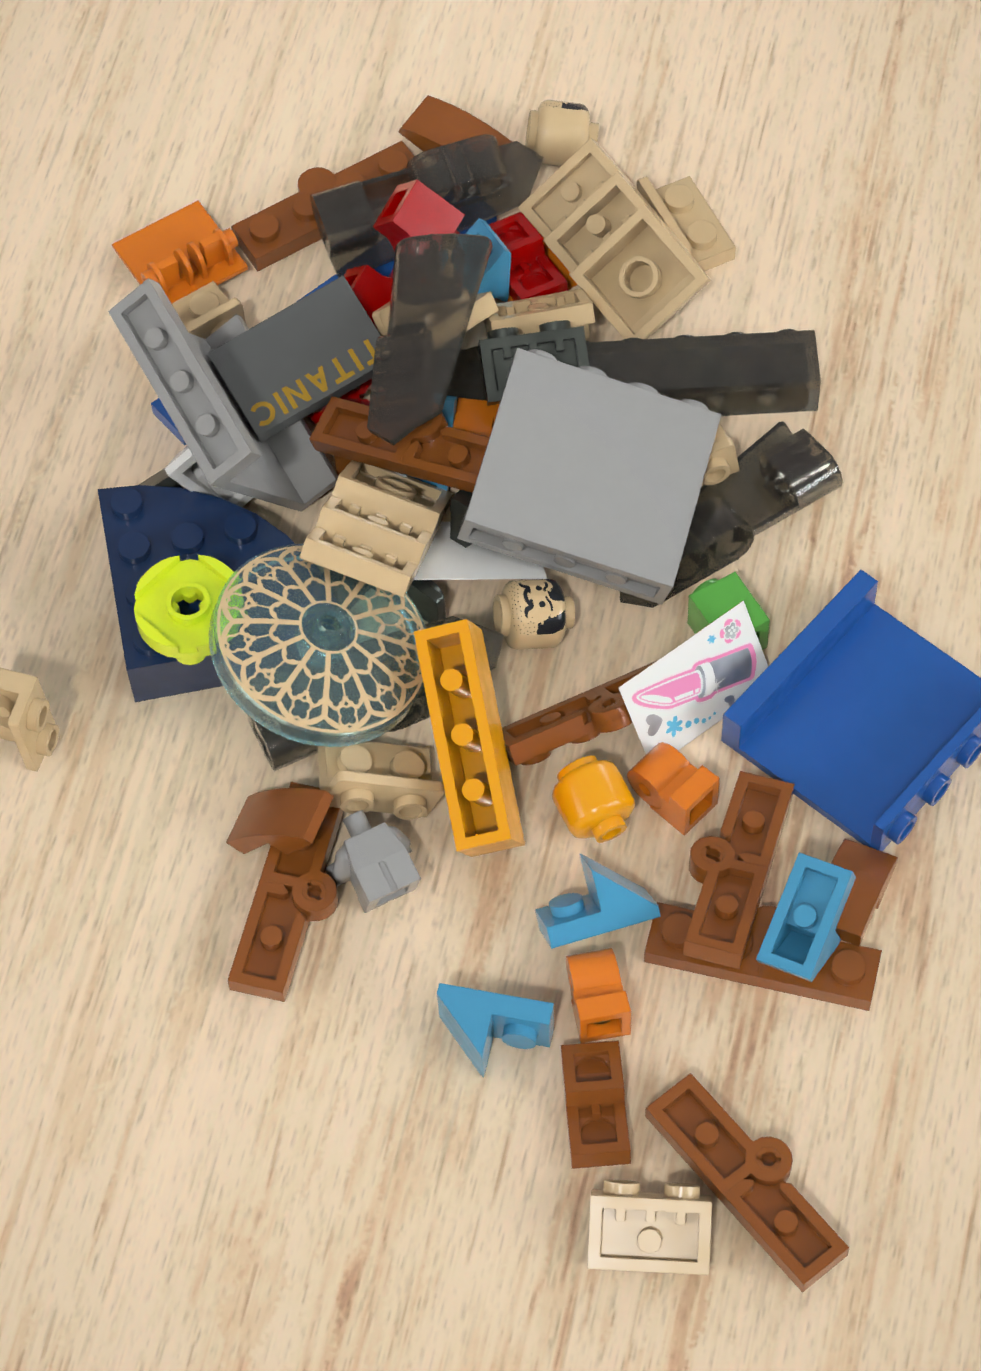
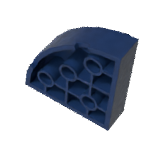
[98,485,347,702]

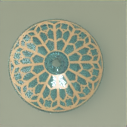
[209,544,426,747]

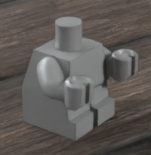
[325,810,421,913]

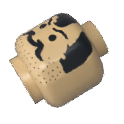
[525,100,599,166]
[492,579,575,650]

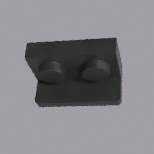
[478,320,589,406]

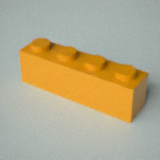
[414,619,525,857]

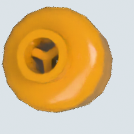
[552,756,635,843]

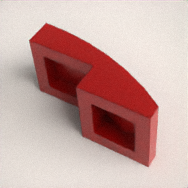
[489,212,569,301]

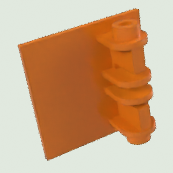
[112,200,248,304]

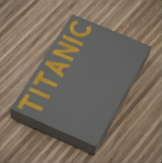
[208,275,397,442]

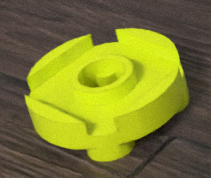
[134,555,246,665]

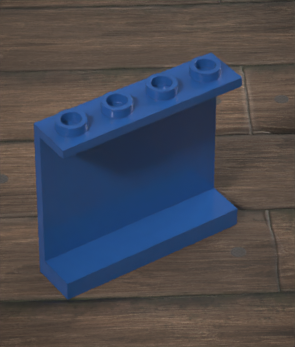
[721,570,981,851]

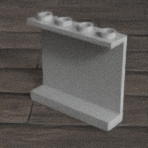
[108,278,338,512]
[457,348,721,605]

